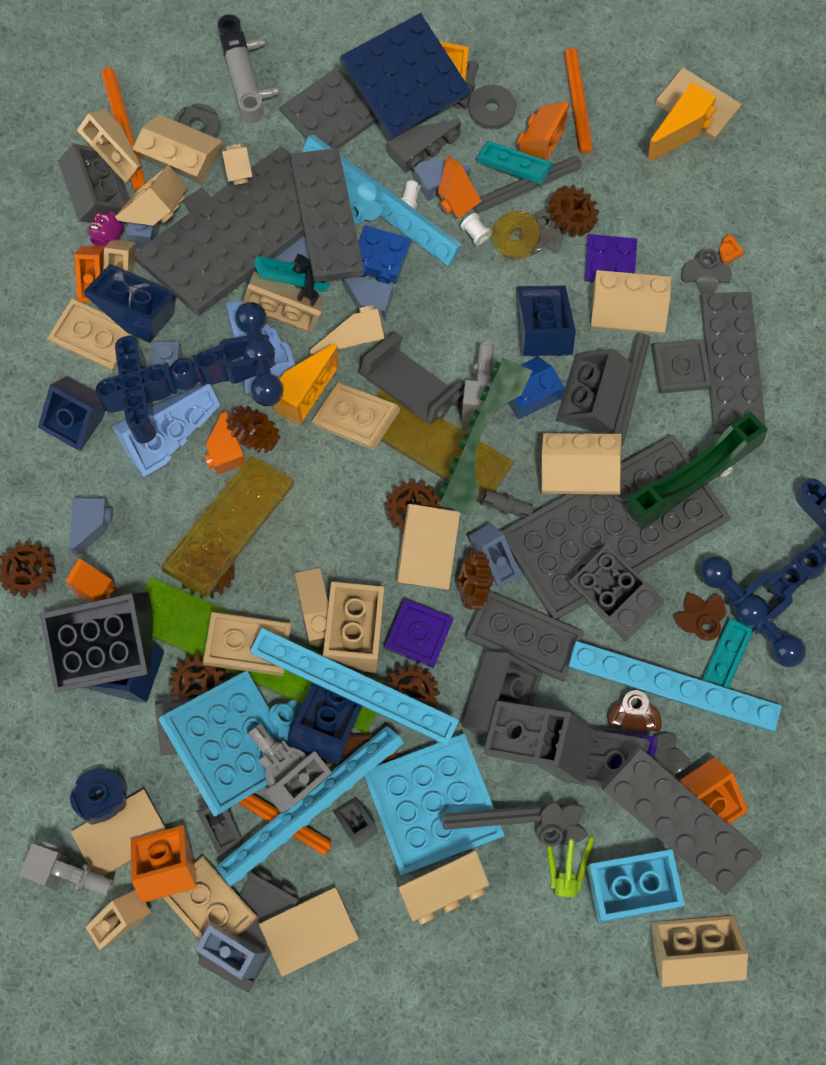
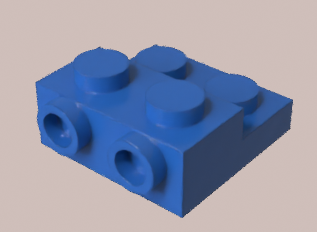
[358,225,411,284]

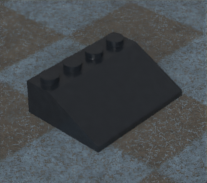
[40,592,153,693]

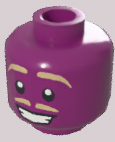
[87,211,124,246]

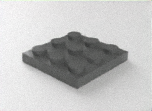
[280,68,378,149]

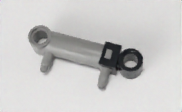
[217,14,279,124]

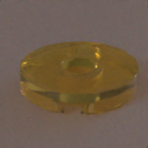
[492,210,541,260]

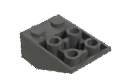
[569,544,664,642]

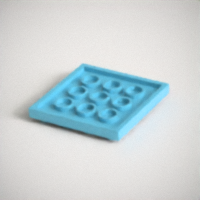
[158,671,280,817]
[364,733,505,877]

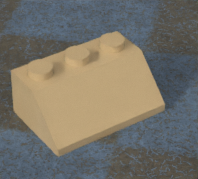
[133,114,224,185]
[115,165,188,226]
[590,270,671,334]
[242,272,324,333]
[542,433,622,495]
[323,582,384,673]
[398,851,489,925]
[651,915,748,987]

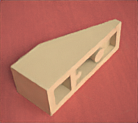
[77,109,141,183]
[221,143,252,185]
[310,305,387,355]
[295,568,329,648]

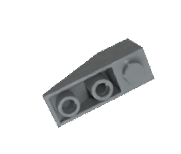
[387,119,461,173]

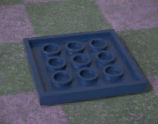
[339,13,472,140]

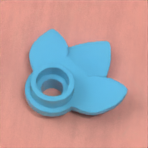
[346,180,384,224]
[268,700,304,750]

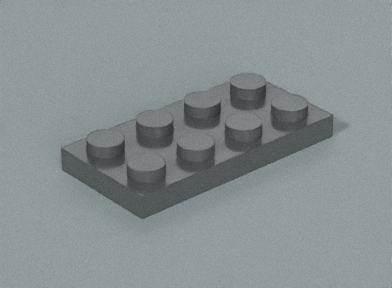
[466,591,585,682]

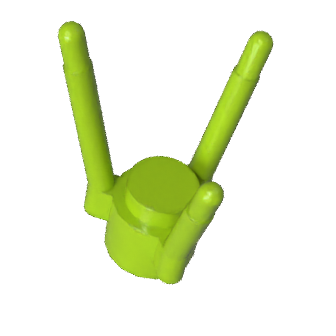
[547,836,594,898]

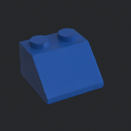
[494,356,565,420]

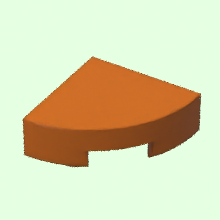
[719,233,744,264]

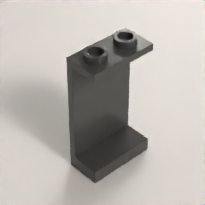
[360,331,465,425]
[197,871,300,993]

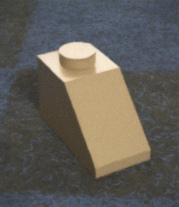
[104,240,136,273]
[85,890,151,951]

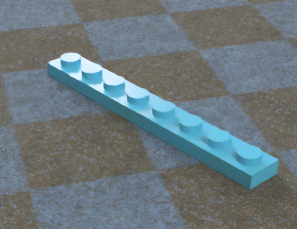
[302,135,462,266]
[250,628,459,746]
[567,641,782,732]
[215,726,404,887]

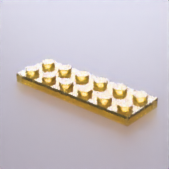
[376,390,514,501]
[161,456,294,597]

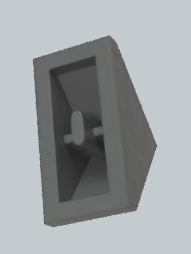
[333,797,378,848]
[196,805,243,854]

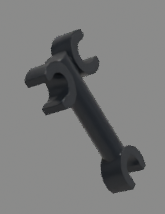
[293,254,325,306]

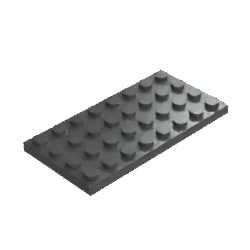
[133,146,305,316]
[501,435,731,620]

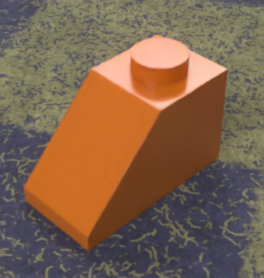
[438,156,482,219]
[74,245,105,303]
[204,412,246,475]
[65,558,116,603]

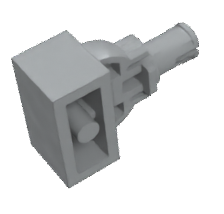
[461,342,498,426]
[247,723,332,813]
[19,841,114,896]

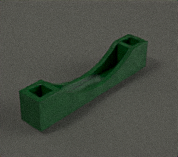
[438,358,532,516]
[627,411,768,530]

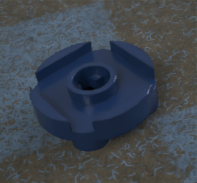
[70,768,127,825]

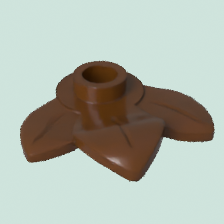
[675,593,726,641]
[608,689,662,735]

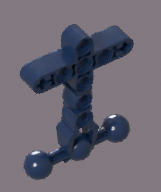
[95,302,284,444]
[699,479,826,667]

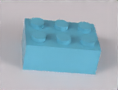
[586,849,685,923]

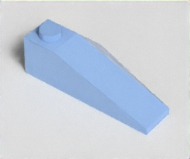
[225,300,295,393]
[112,384,220,477]

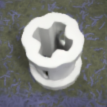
[460,213,492,246]

